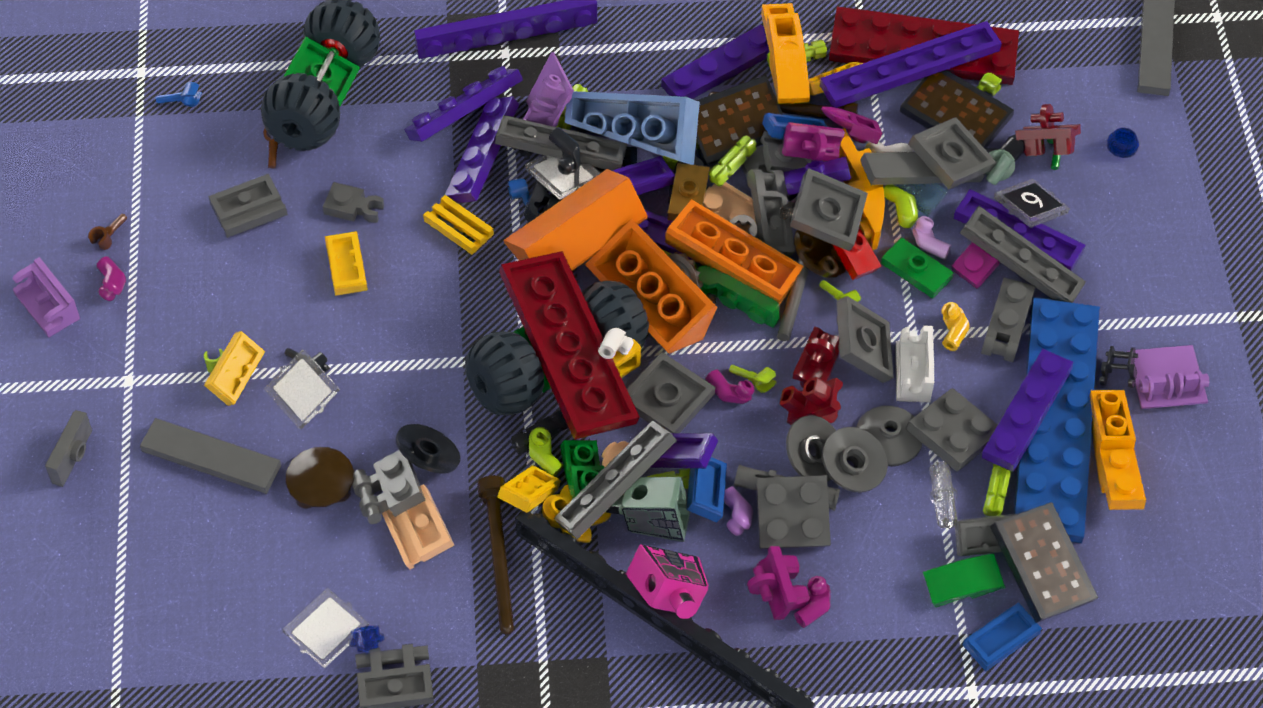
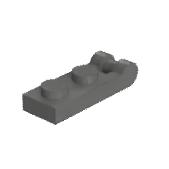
[747,169,795,256]
[981,277,1036,362]

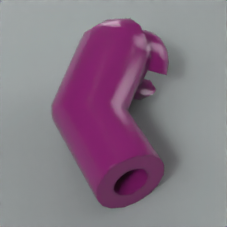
[96,256,126,301]
[705,369,754,404]
[794,576,831,628]

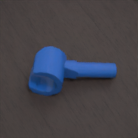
[156,82,202,107]
[508,179,540,214]

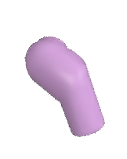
[912,216,951,260]

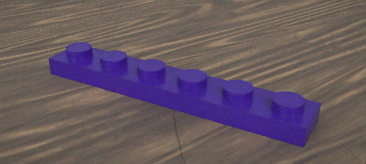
[414,0,597,59]
[820,21,1002,108]

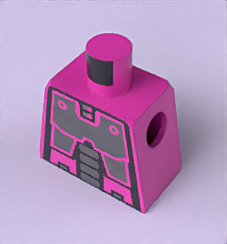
[626,544,709,619]

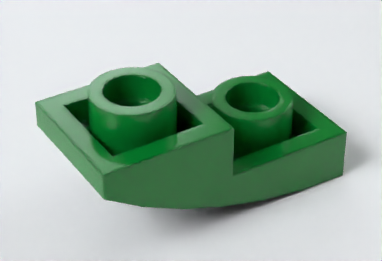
[560,440,605,498]
[923,553,1006,608]

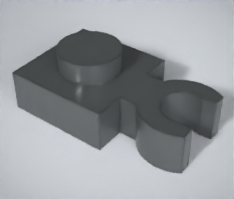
[323,182,384,223]

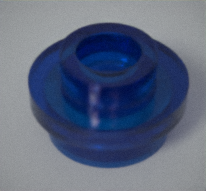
[1107,128,1139,158]
[348,625,385,652]

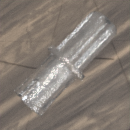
[929,462,958,529]

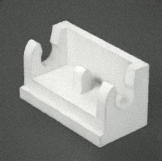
[895,326,934,403]

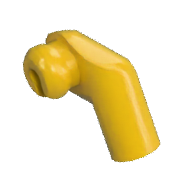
[941,302,970,351]

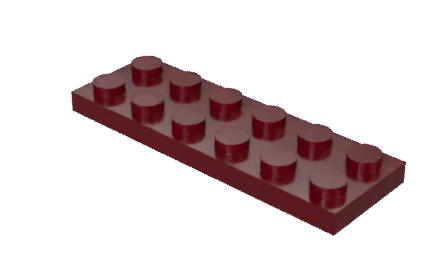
[829,6,1019,85]
[499,251,640,440]

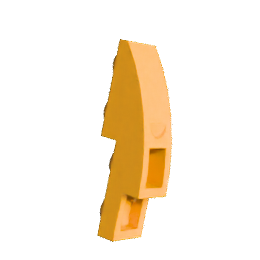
[761,3,810,104]
[839,128,885,251]
[1090,390,1146,510]

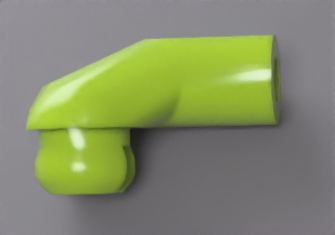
[529,427,564,476]

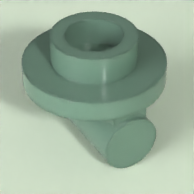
[985,149,1015,185]

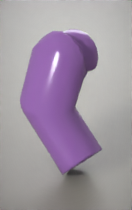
[724,486,753,536]

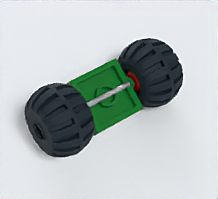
[261,0,380,151]
[465,281,649,416]

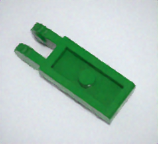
[696,265,779,328]

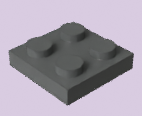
[908,117,997,190]
[790,168,868,251]
[837,296,894,383]
[627,352,715,433]
[906,388,998,472]
[756,475,831,549]

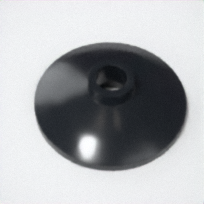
[395,424,461,474]

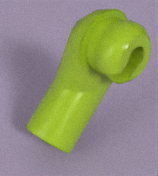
[884,184,918,228]

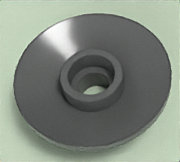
[856,406,923,466]
[786,415,836,481]
[822,427,888,493]

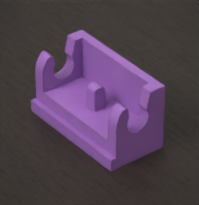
[12,257,80,337]

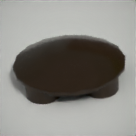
[794,230,846,278]
[285,447,354,509]

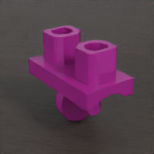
[782,122,845,161]
[747,546,810,620]

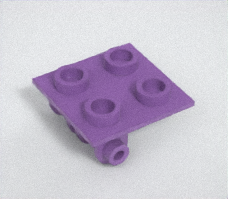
[523,52,574,127]
[1127,345,1209,409]

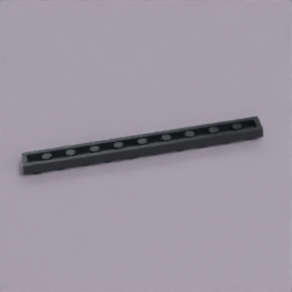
[515,511,815,708]

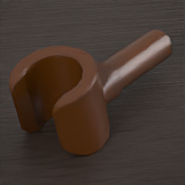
[263,129,279,169]
[88,213,127,250]

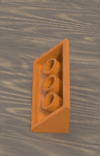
[504,169,648,271]
[665,199,804,306]
[585,219,717,354]

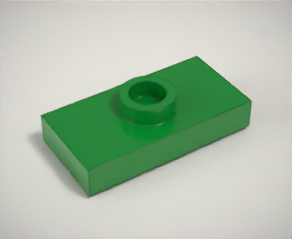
[881,237,954,299]

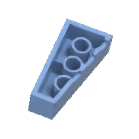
[565,91,700,165]

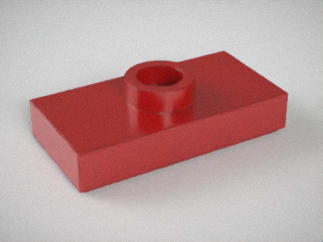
[832,227,882,280]

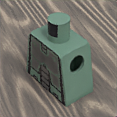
[606,477,690,542]

